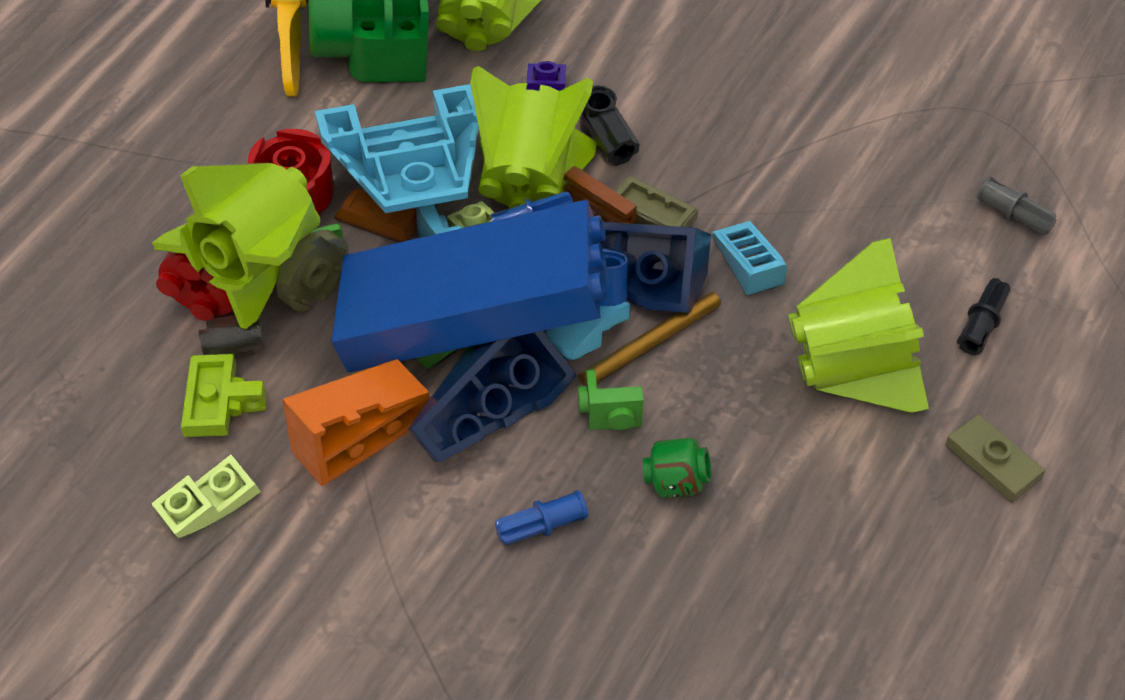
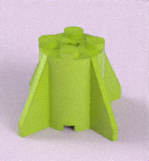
[436,0,541,51]
[470,66,597,209]
[152,163,320,329]
[788,238,929,413]

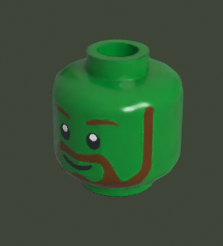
[643,438,712,498]

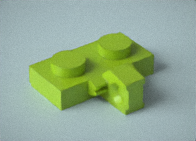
[181,354,268,437]

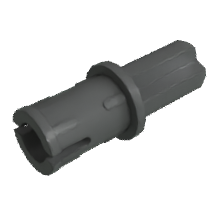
[977,177,1057,235]

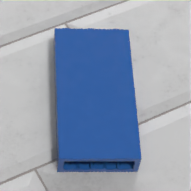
[331,199,606,373]

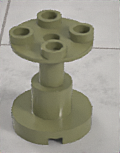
[276,229,349,312]

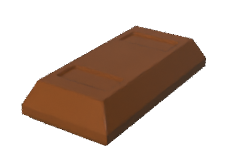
[334,187,417,242]

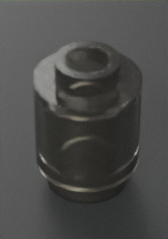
[198,315,264,358]

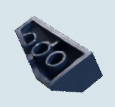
[600,222,711,313]
[408,331,577,462]

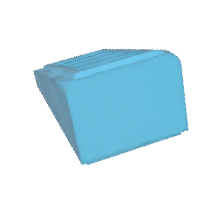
[712,221,787,295]

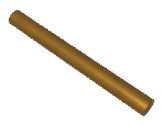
[579,292,721,386]

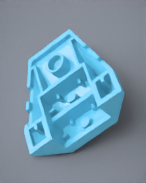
[315,84,479,213]

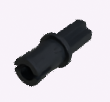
[957,278,1011,355]

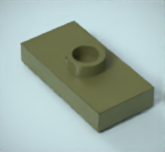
[615,175,698,227]
[946,414,1045,503]

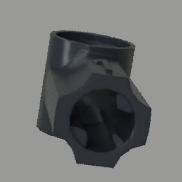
[580,85,640,166]

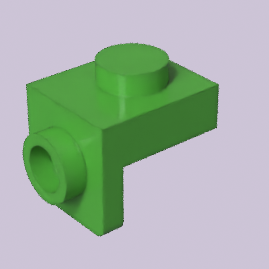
[578,369,644,430]

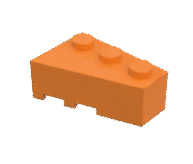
[282,359,429,486]

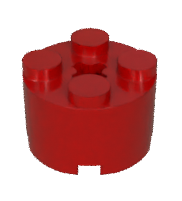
[248,129,334,217]
[156,252,233,321]

